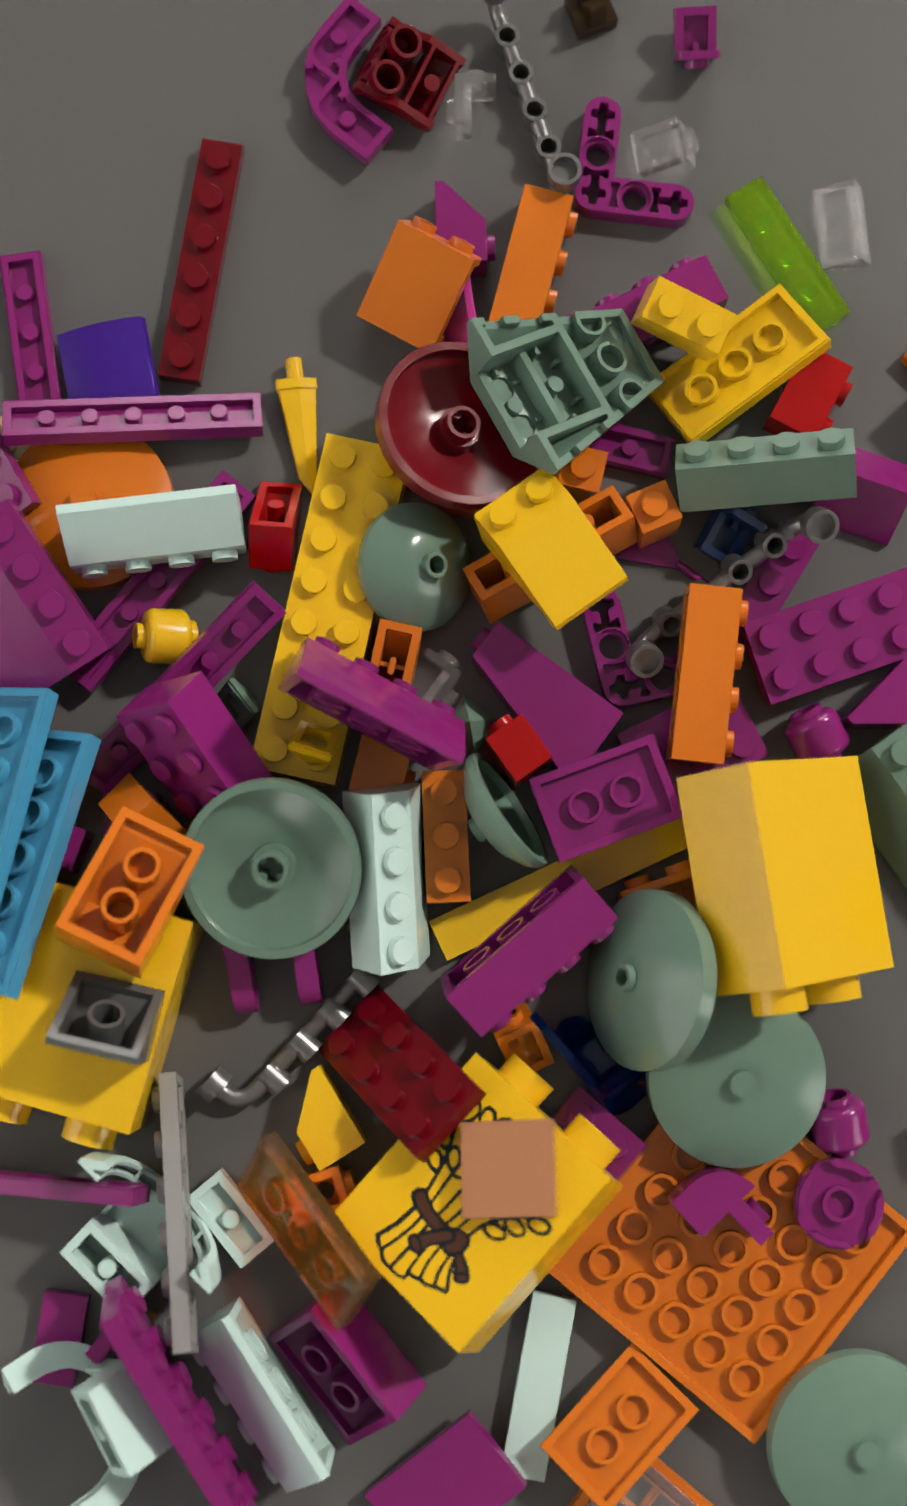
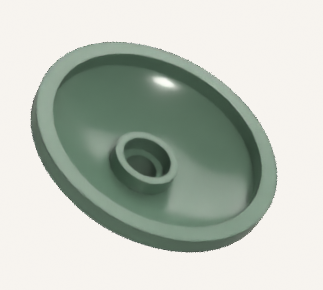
[358,502,472,632]
[463,752,549,869]

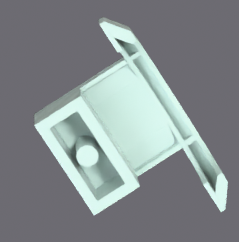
[59,1152,221,1298]
[0,1341,174,1506]

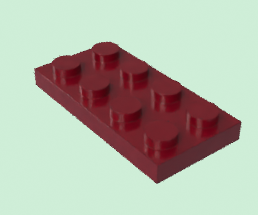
[318,985,487,1163]

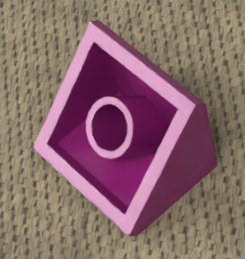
[810,447,907,546]

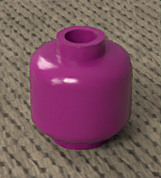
[785,702,850,759]
[811,1088,870,1158]

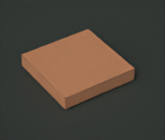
[460,1119,558,1220]

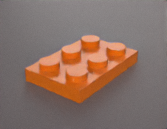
[540,1343,699,1506]

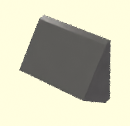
[45,970,165,1065]

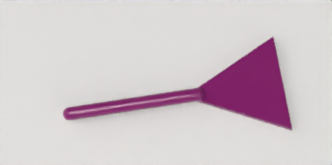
[617,537,709,583]

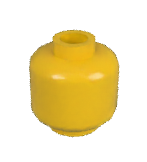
[132,608,198,664]

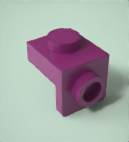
[673,6,720,69]

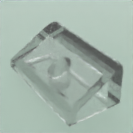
[813,178,870,271]

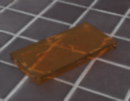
[237,1131,381,1331]

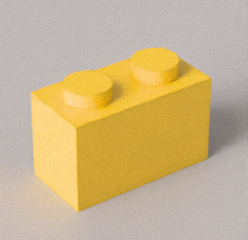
[631,276,737,361]

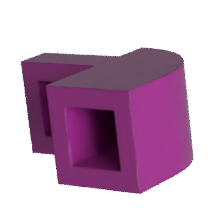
[666,1166,774,1246]

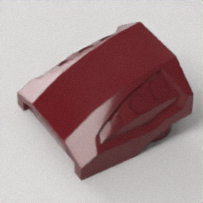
[351,16,467,133]

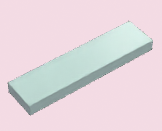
[503,1290,577,1483]

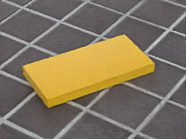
[648,283,832,443]

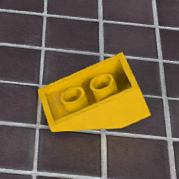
[474,469,628,631]

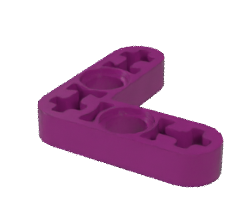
[574,96,695,229]
[581,591,678,709]

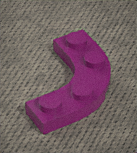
[305,0,393,166]

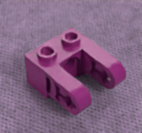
[222,944,324,1015]

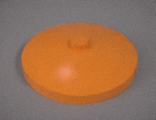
[17,441,174,591]

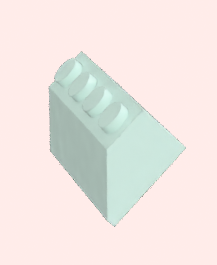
[55,484,247,579]
[342,782,430,976]
[192,1296,335,1493]

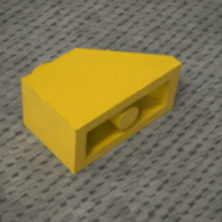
[295,1063,367,1171]

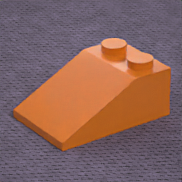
[55,806,205,979]

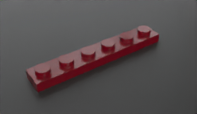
[158,138,245,386]

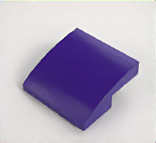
[57,316,160,399]

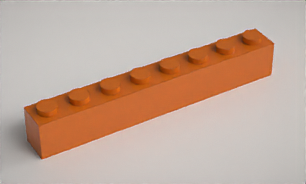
[441,184,579,520]

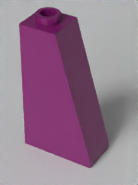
[470,622,624,770]

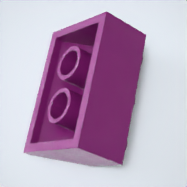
[266,1278,428,1445]

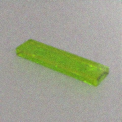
[724,176,851,331]

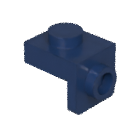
[693,506,768,564]

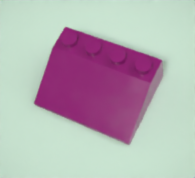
[0,498,113,688]
[278,636,465,771]

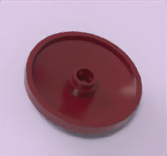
[375,342,538,511]

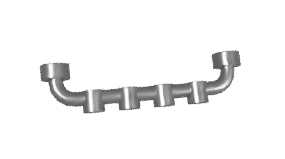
[483,0,582,192]
[626,506,840,678]
[196,922,381,1107]

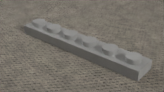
[152,1071,199,1355]

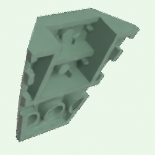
[467,309,664,475]

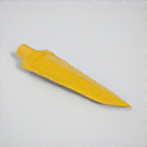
[275,357,318,495]

